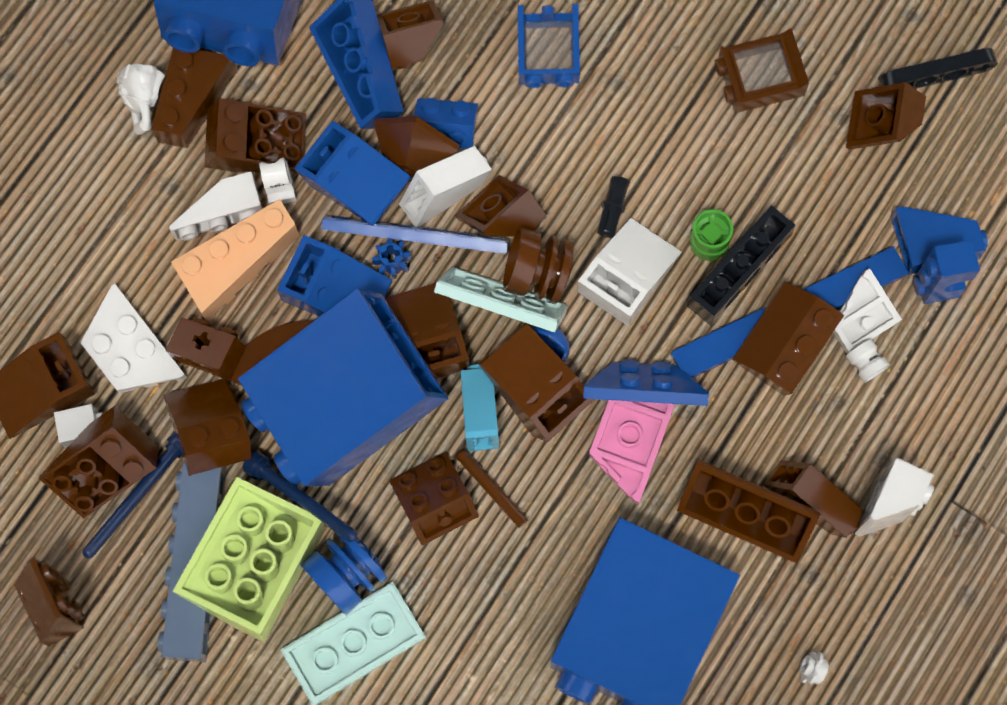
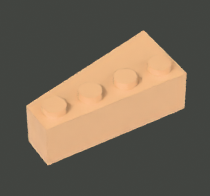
[171,199,300,322]

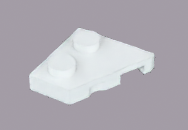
[833,268,902,354]

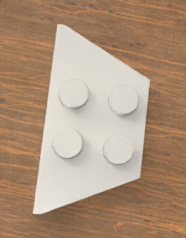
[81,284,187,393]

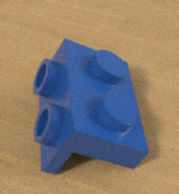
[414,98,478,149]

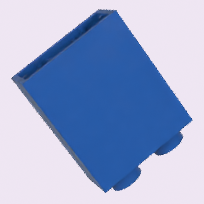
[154,0,302,67]
[238,288,449,486]
[550,518,740,705]

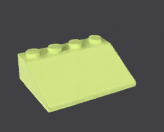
[173,477,326,642]

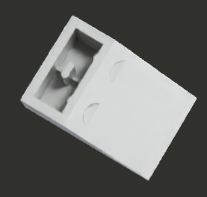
[577,218,682,326]

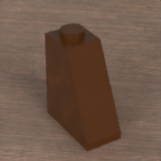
[763,460,865,538]

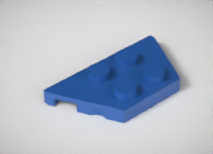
[583,360,709,406]

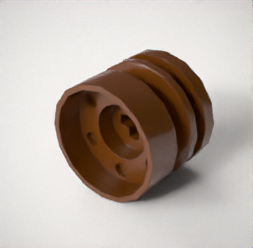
[503,227,573,304]

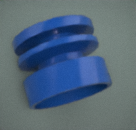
[300,533,387,616]

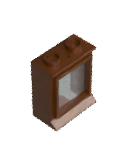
[715,28,809,113]

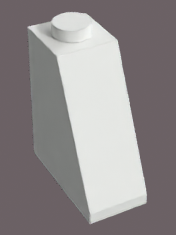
[399,146,492,227]

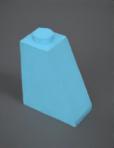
[461,364,500,452]

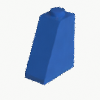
[891,207,988,275]

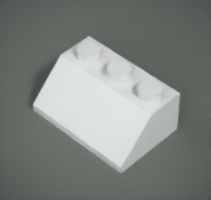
[854,458,934,536]

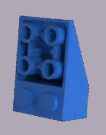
[294,121,411,226]
[277,235,392,317]

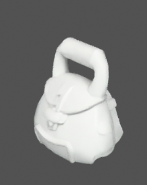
[116,64,165,135]

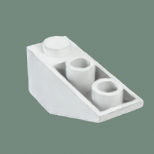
[169,171,263,241]

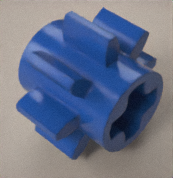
[372,238,411,279]

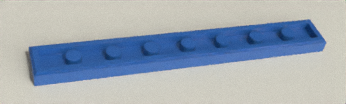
[670,246,909,378]

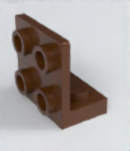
[390,453,479,546]

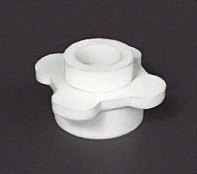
[800,652,829,684]

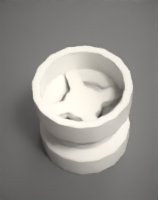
[846,339,890,383]

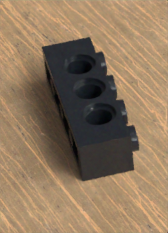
[687,205,796,326]

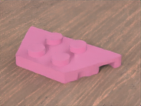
[589,400,675,504]

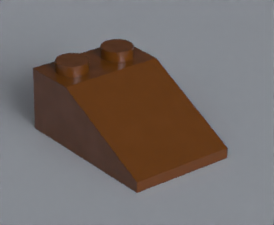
[163,379,251,476]

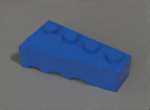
[309,0,404,129]

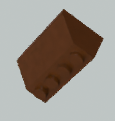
[677,459,821,563]

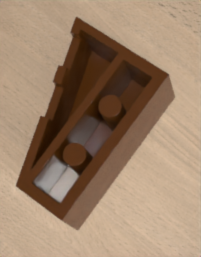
[151,48,238,148]

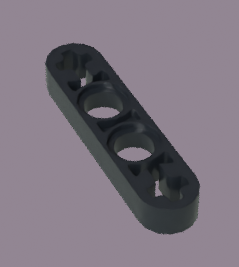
[879,48,998,89]

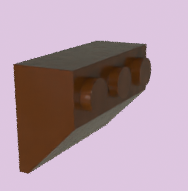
[731,282,844,395]

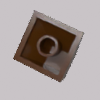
[377,0,443,69]
[846,82,926,150]
[374,116,459,182]
[454,175,547,237]

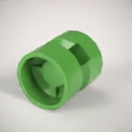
[689,209,734,261]

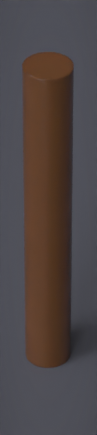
[456,449,528,528]

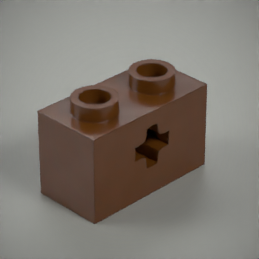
[165,317,246,381]

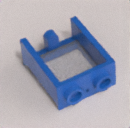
[517,4,580,88]

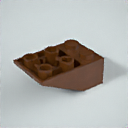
[204,98,306,172]
[385,283,470,379]
[478,323,594,442]
[0,332,95,439]
[39,406,158,519]
[14,557,84,646]

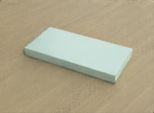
[434,267,568,332]
[280,582,426,705]

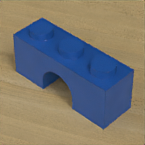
[914,240,980,305]

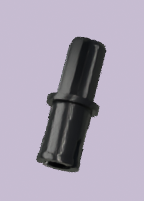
[597,176,630,238]

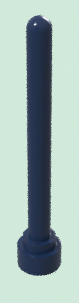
[82,431,182,559]
[242,451,358,542]

